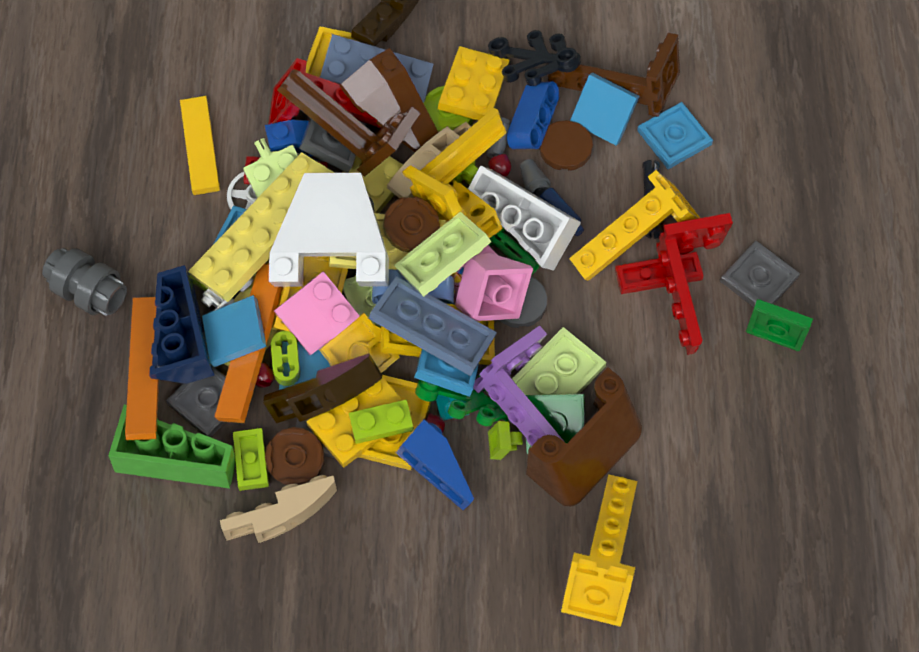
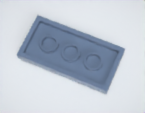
[320,34,433,103]
[368,276,497,376]

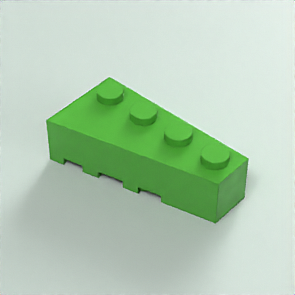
[108,404,236,489]

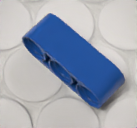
[507,82,559,149]

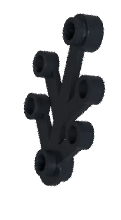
[488,30,581,86]

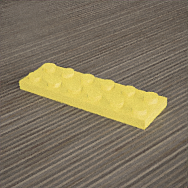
[188,152,334,302]

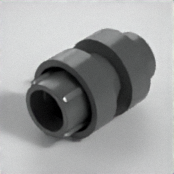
[42,248,127,316]

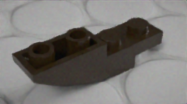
[351,0,419,46]
[263,353,383,424]

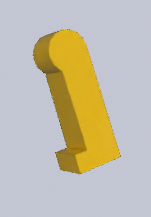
[448,180,502,239]

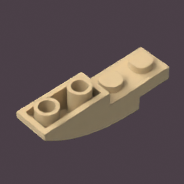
[387,122,472,198]
[220,475,337,543]

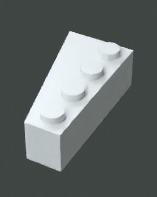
[468,166,581,270]

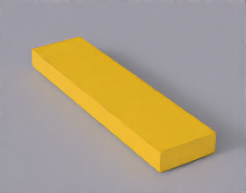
[180,96,220,195]

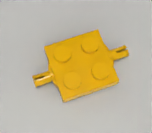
[319,313,400,373]

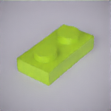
[349,400,414,444]
[233,428,269,491]

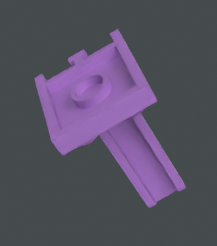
[473,326,564,446]

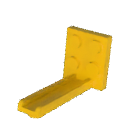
[402,108,506,223]
[569,170,700,281]
[561,474,637,627]

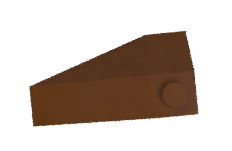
[340,48,439,152]

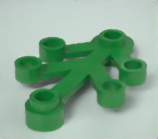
[415,374,512,426]

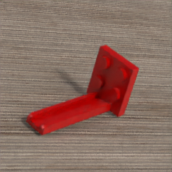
[268,58,382,128]
[656,213,733,355]

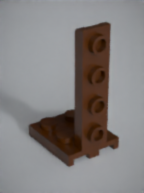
[547,33,680,117]
[277,69,420,177]

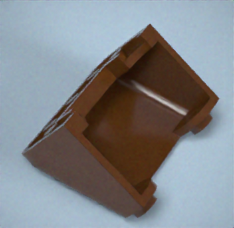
[526,367,642,507]

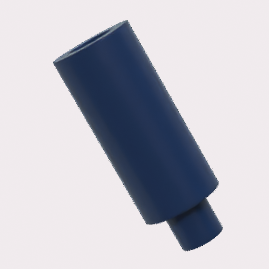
[539,188,584,236]

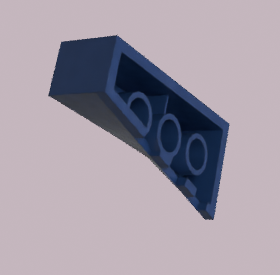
[149,265,214,384]

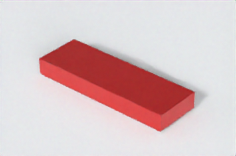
[615,252,704,294]

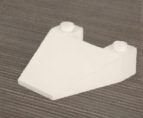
[269,173,389,287]

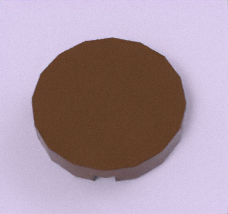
[539,120,593,171]
[383,197,440,253]
[265,427,325,486]

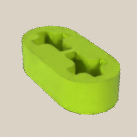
[271,331,300,386]

